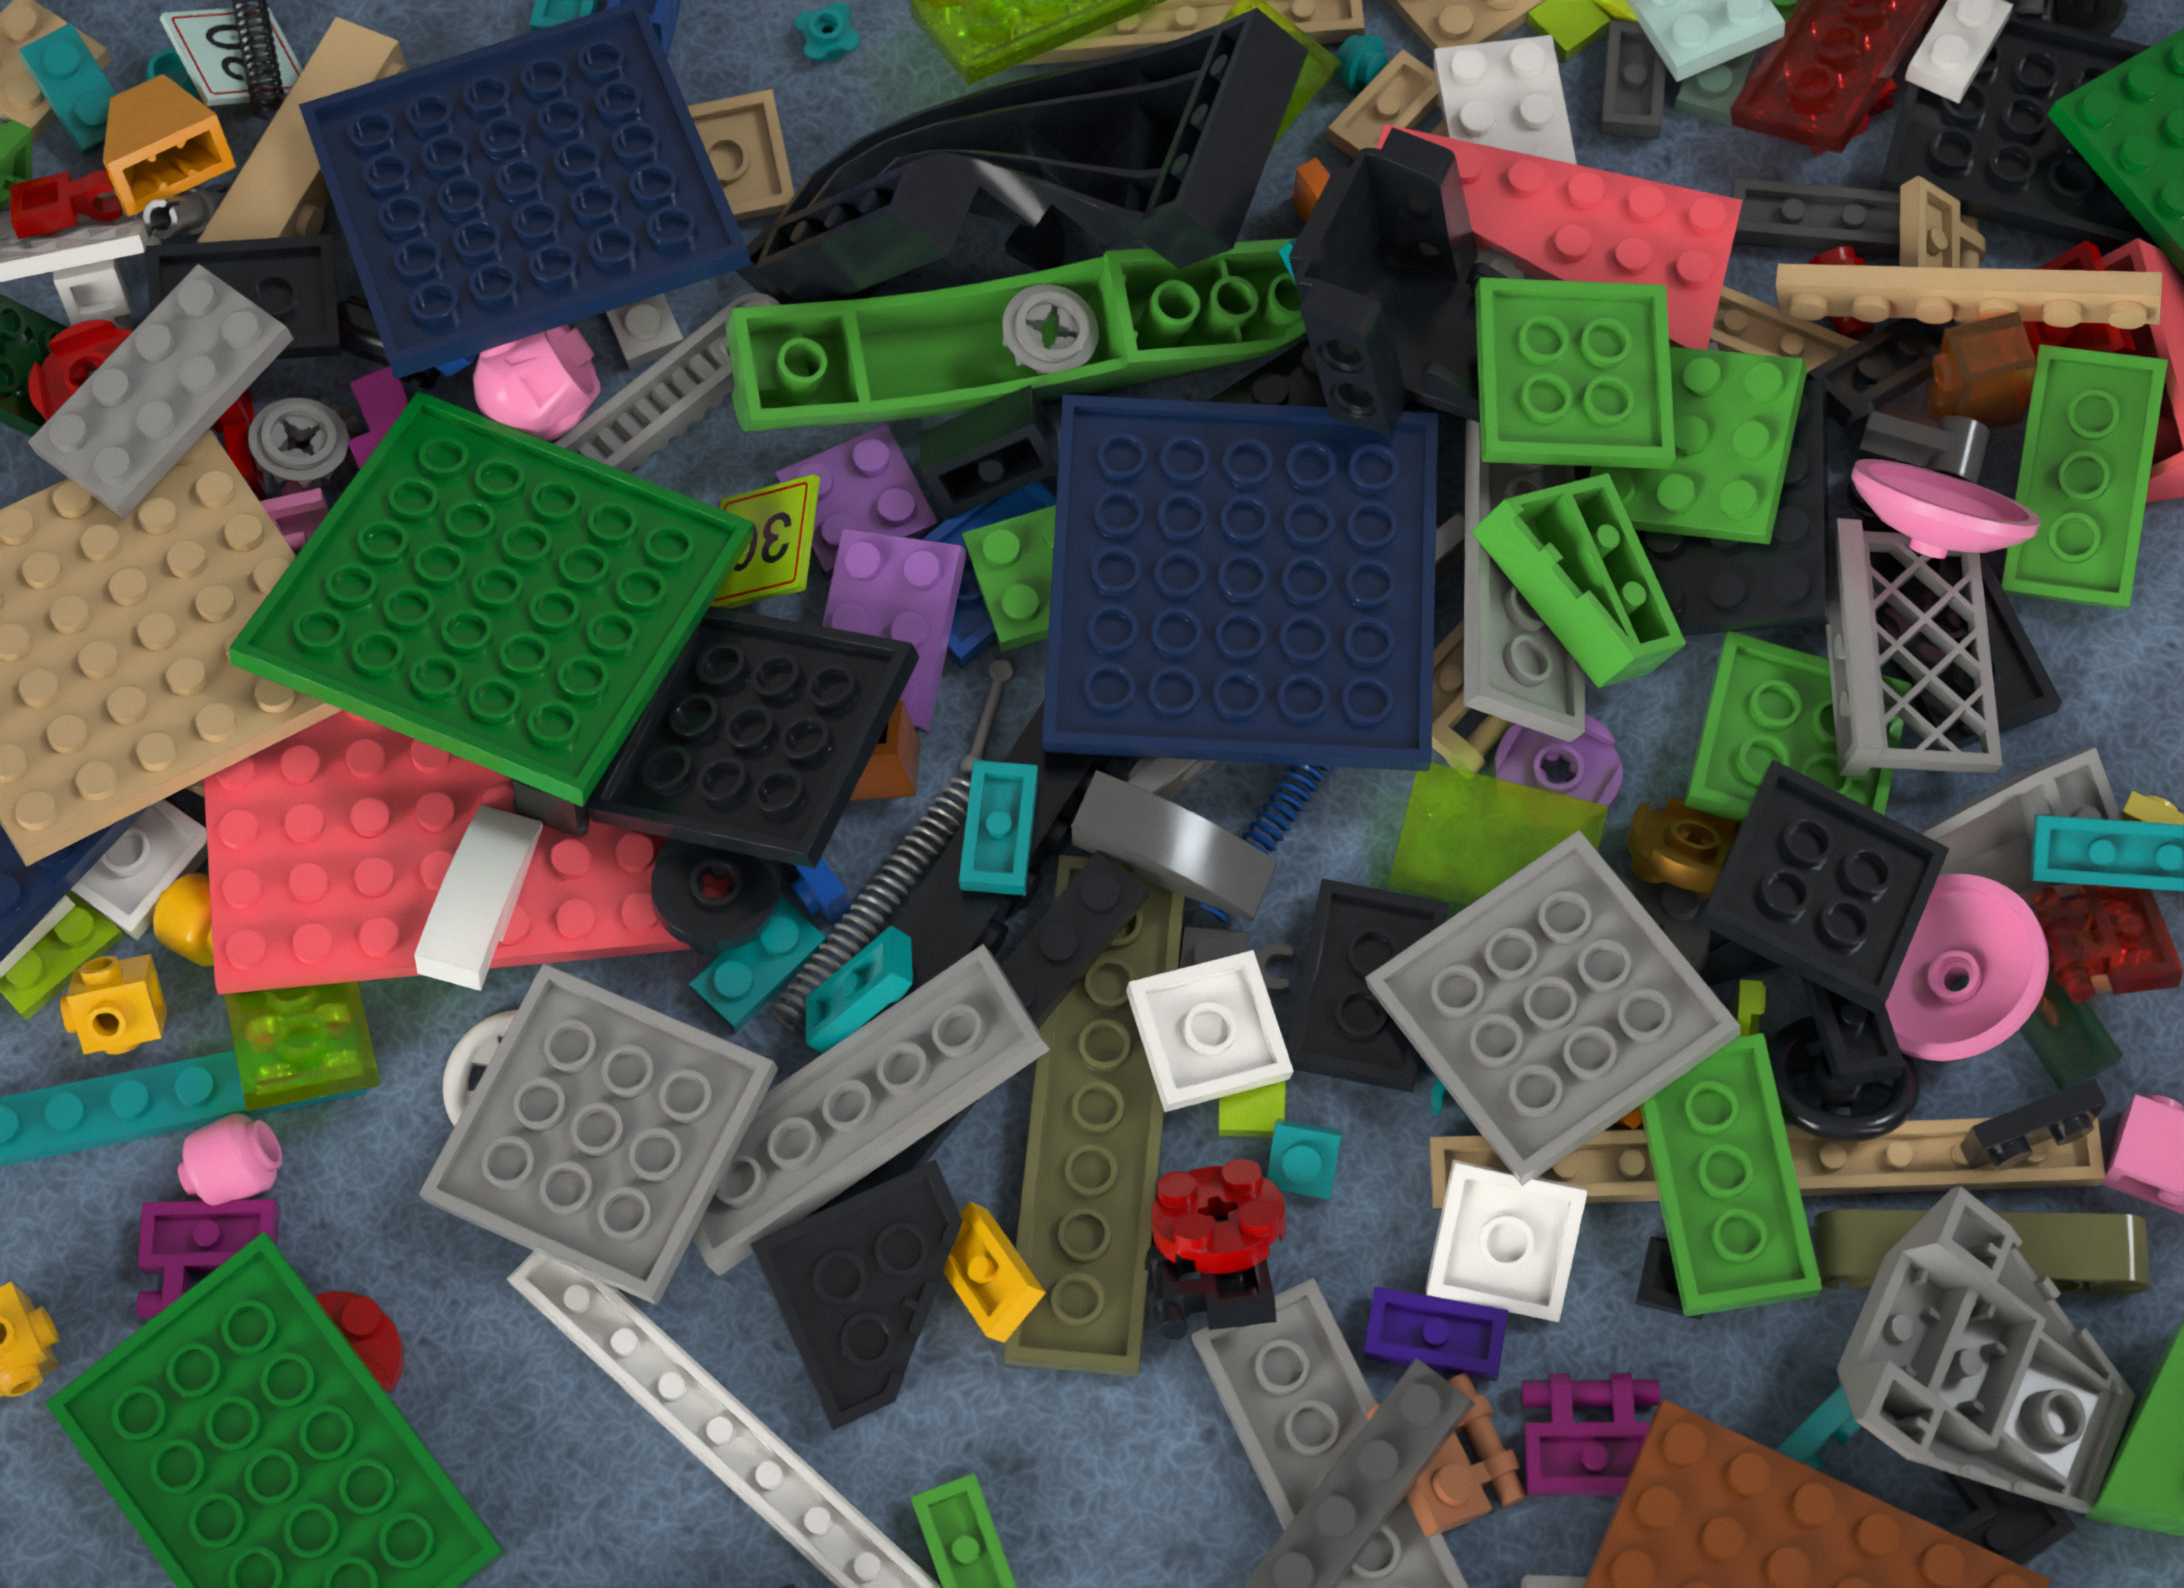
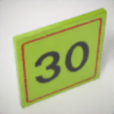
[710,474,820,609]

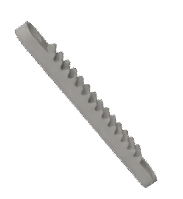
[554,292,780,474]

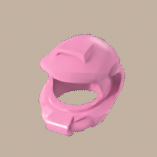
[473,324,601,442]

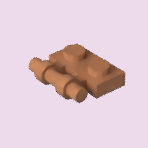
[1366,1373,1528,1538]

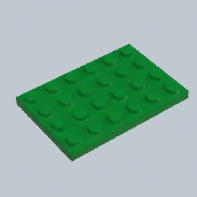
[45,1232,507,1588]

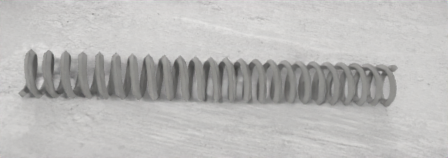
[772,777,971,1034]

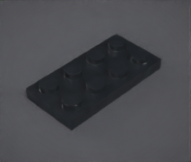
[1862,516,2062,749]

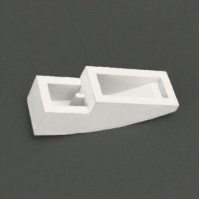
[414,804,543,991]

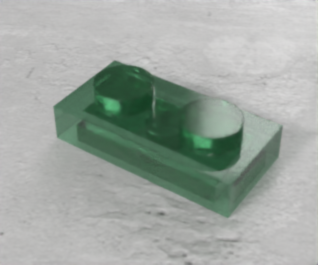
[2019,946,2123,1091]

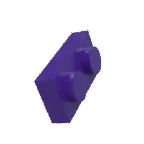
[1363,1287,1508,1382]

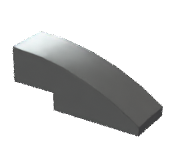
[1071,770,1277,922]

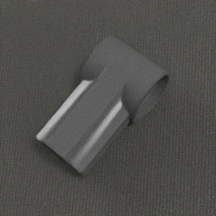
[1857,406,1991,485]

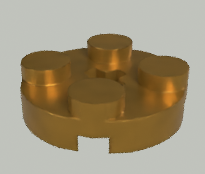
[1626,797,1738,900]

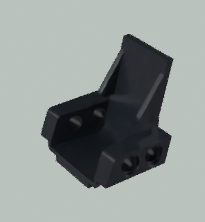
[1289,127,1508,436]

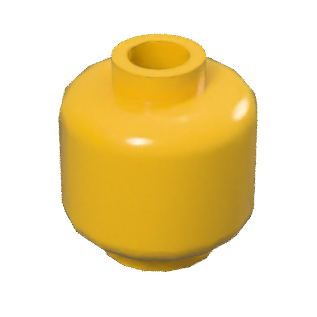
[153,873,214,967]

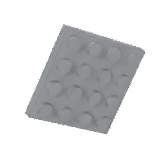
[1365,830,1741,1186]
[418,963,778,1305]

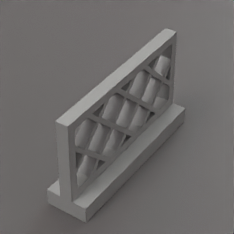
[1826,518,2003,777]

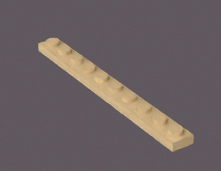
[1429,1116,2106,1209]

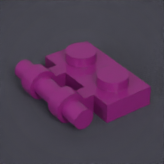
[137,1199,280,1318]
[1521,1372,1660,1497]

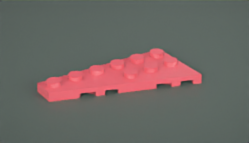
[1377,124,1743,350]

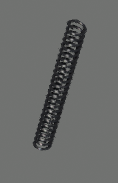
[232,0,285,121]

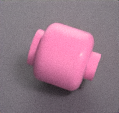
[178,1113,283,1205]

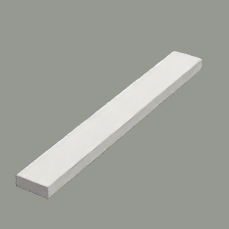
[507,1251,941,1588]

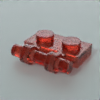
[2032,884,2184,1002]

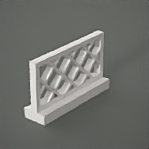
[0,189,163,282]

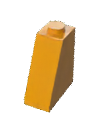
[103,74,236,217]

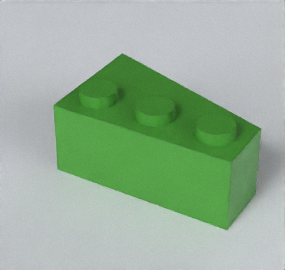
[1471,473,1686,689]
[2083,1318,2184,1537]

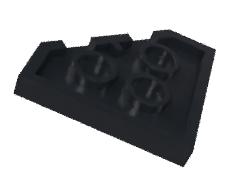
[749,1159,963,1430]

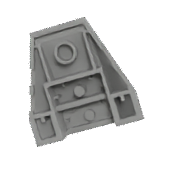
[1837,1186,2136,1514]

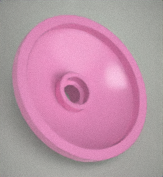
[1851,459,2041,559]
[1885,873,2049,1061]

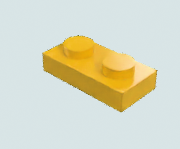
[943,1201,1046,1343]

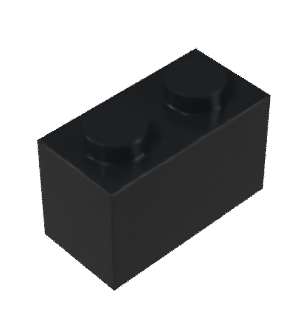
[920,385,1059,519]

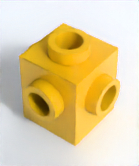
[60,954,167,1055]
[0,1282,60,1397]

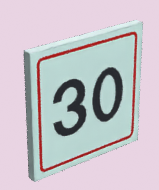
[160,7,303,106]

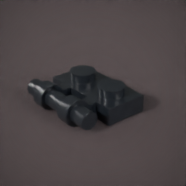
[1145,1217,1276,1339]

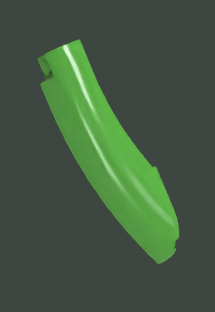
[726,238,1307,432]

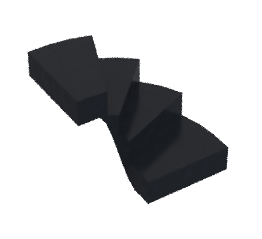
[754,8,1309,303]

